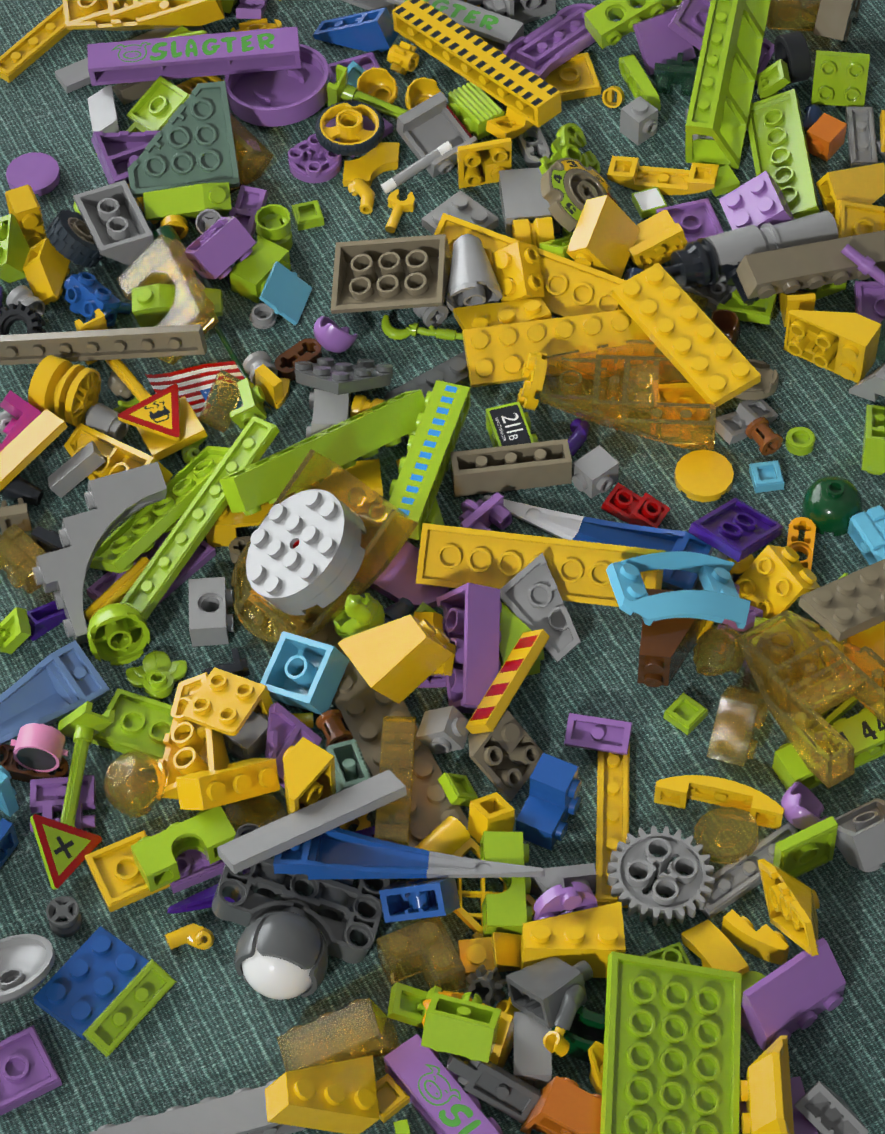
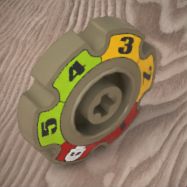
[540,158,618,232]

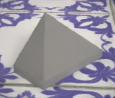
[794,1081,869,1134]

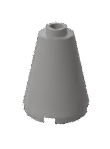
[446,234,503,311]

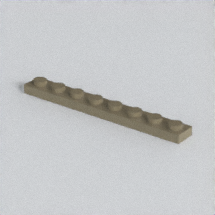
[0,324,208,365]

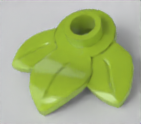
[126,650,188,699]

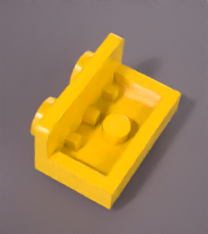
[494,241,545,302]

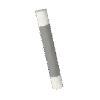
[380,141,453,194]

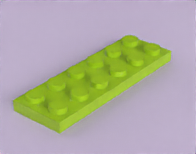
[747,89,820,219]
[90,446,230,573]

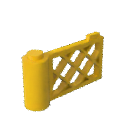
[410,816,536,939]

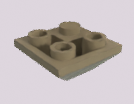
[468,710,544,801]

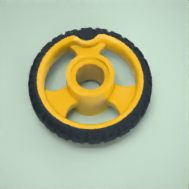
[315,101,385,156]

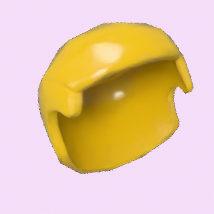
[357,67,398,104]
[405,77,445,111]

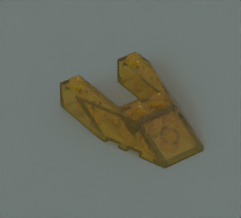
[540,340,716,450]
[737,610,885,789]

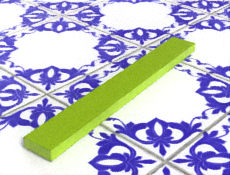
[120,415,280,621]

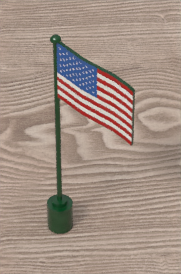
[145,226,271,423]

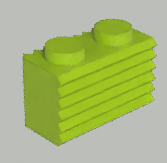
[448,82,505,140]

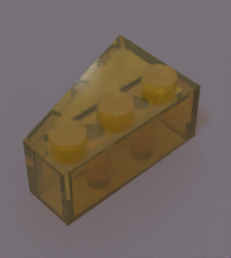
[277,998,400,1072]

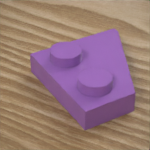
[265,702,322,789]

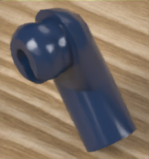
[803,104,822,134]

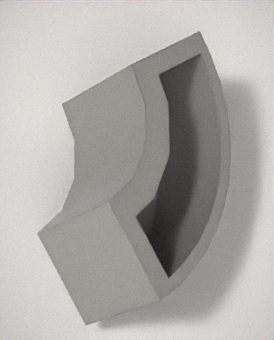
[306,388,352,438]

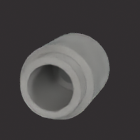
[85,403,129,441]

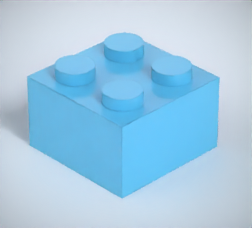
[260,631,350,715]

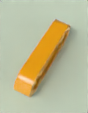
[786,517,816,571]

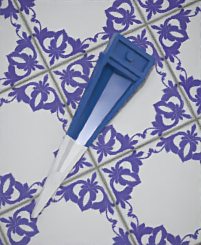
[484,495,714,591]

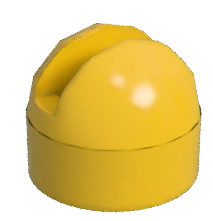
[602,86,625,108]

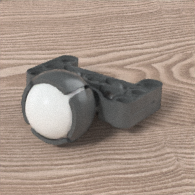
[211,823,390,1000]

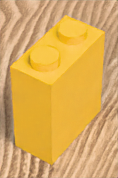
[566,195,640,278]

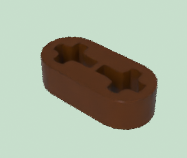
[274,338,322,381]

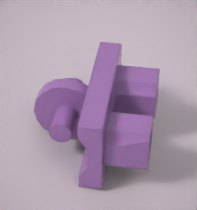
[459,492,512,531]

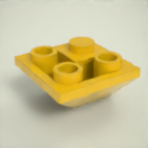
[457,137,512,189]

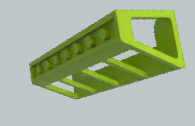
[685,0,771,169]

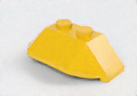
[740,1035,794,1134]

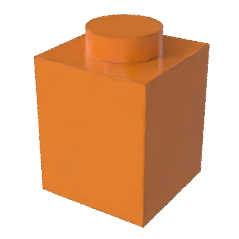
[806,113,847,161]

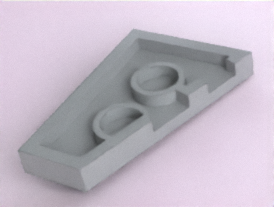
[500,553,581,663]

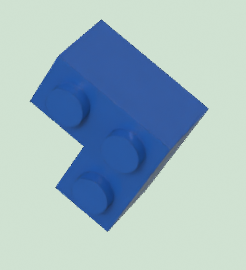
[516,753,582,850]

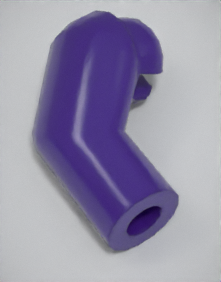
[568,418,591,456]

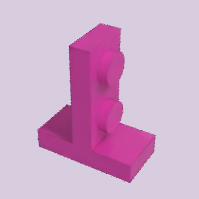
[0,390,42,452]

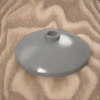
[0,934,55,1004]

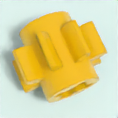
[387,40,420,75]

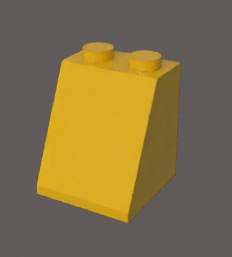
[338,615,454,704]

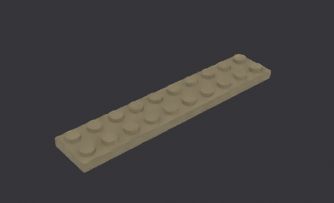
[288,591,468,847]

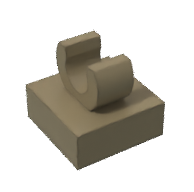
[0,498,32,535]

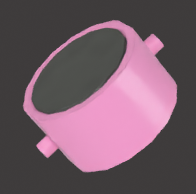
[10,723,69,772]

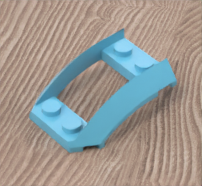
[606,551,751,629]

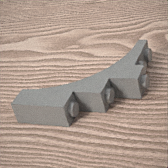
[32,461,167,644]

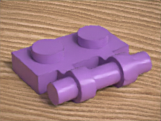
[30,775,96,832]

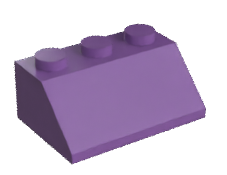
[741,937,846,1052]

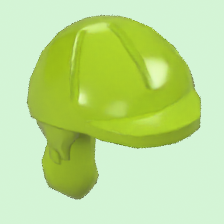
[333,593,385,639]

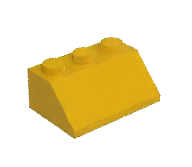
[282,737,336,815]

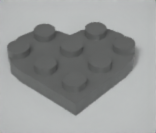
[295,357,393,395]

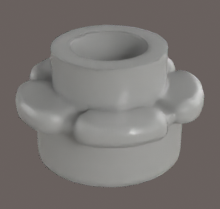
[249,303,277,329]

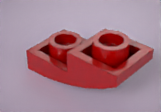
[601,482,671,528]

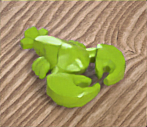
[539,123,601,175]

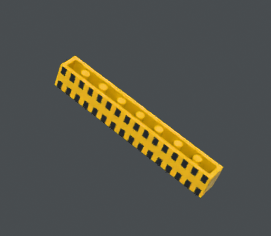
[392,0,562,128]

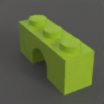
[131,806,236,892]
[479,831,532,937]

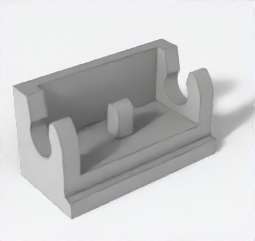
[514,1012,552,1088]

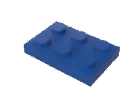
[33,926,149,1041]

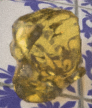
[693,624,747,676]

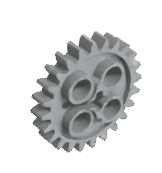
[607,826,715,926]

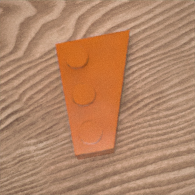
[520,1075,602,1134]

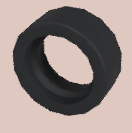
[774,31,811,84]

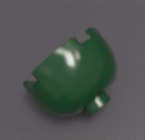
[802,476,862,536]

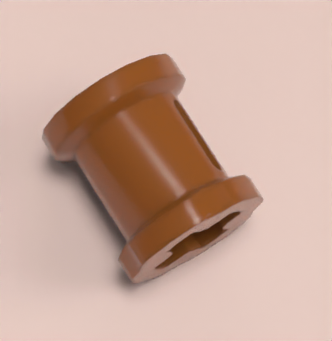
[745,417,783,456]
[316,709,353,747]

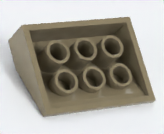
[330,234,451,314]

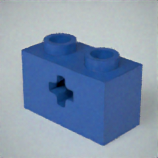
[379,878,460,923]

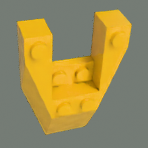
[62,0,225,31]

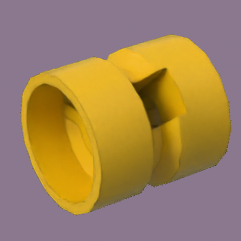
[512,217,554,248]

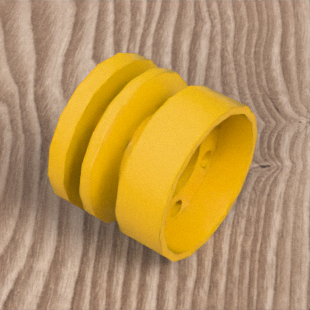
[28,355,101,427]

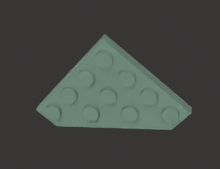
[128,81,240,198]

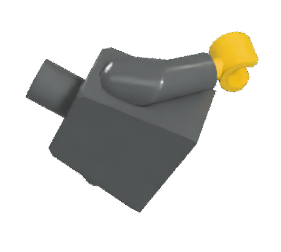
[496,957,593,1057]

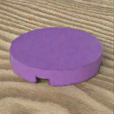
[6,152,60,197]

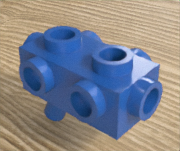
[64,272,131,327]

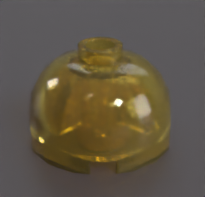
[103,752,168,818]

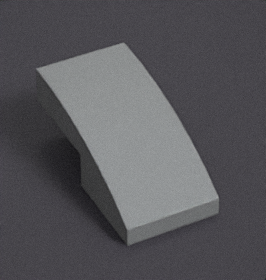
[711,399,778,445]

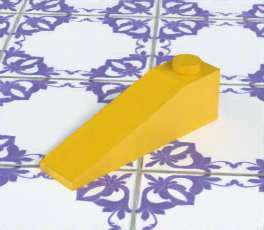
[64,422,173,484]
[156,672,230,800]
[757,858,820,956]

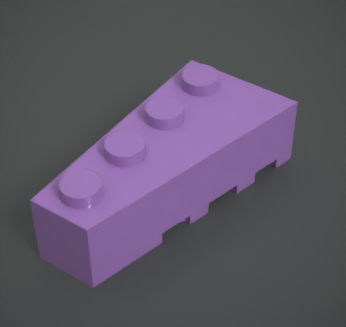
[436,583,502,714]

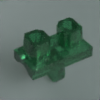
[654,52,697,97]

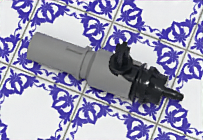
[664,211,838,306]

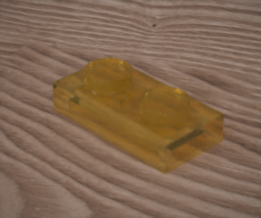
[198,369,241,433]

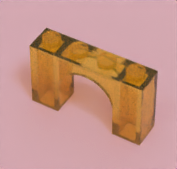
[117,234,219,365]

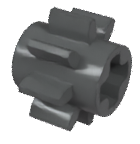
[464,965,507,1007]

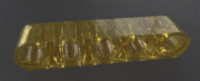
[375,716,416,846]

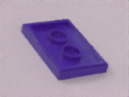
[688,498,784,562]

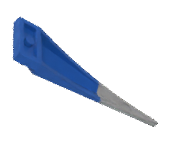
[273,827,545,880]

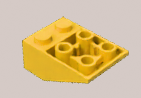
[783,310,882,383]

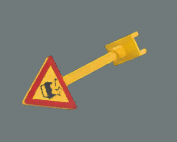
[74,309,180,441]

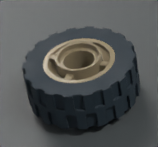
[46,210,103,268]

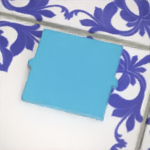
[259,261,312,325]

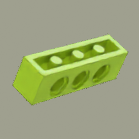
[584,0,682,49]

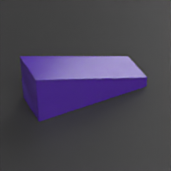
[27,601,67,641]

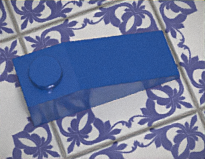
[313,7,399,52]

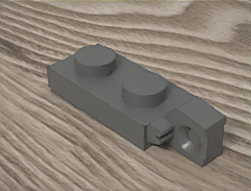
[447,1054,541,1123]

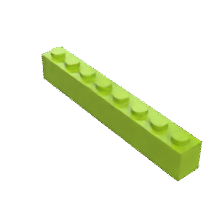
[219,389,425,516]

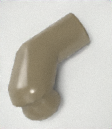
[107,364,132,399]

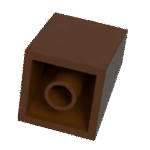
[637,588,705,687]

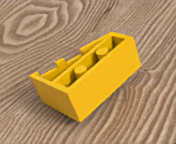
[520,902,626,978]
[265,1055,379,1134]

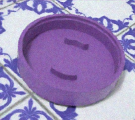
[225,44,331,127]

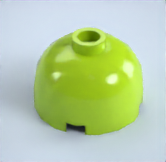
[87,603,150,666]

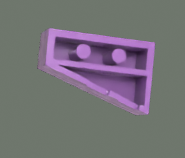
[91,131,160,185]

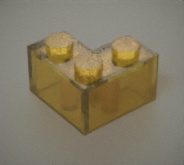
[706,684,769,767]
[376,917,466,992]

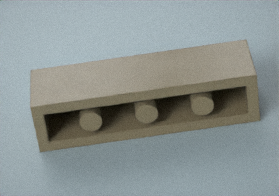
[450,439,572,497]

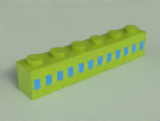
[380,380,471,540]

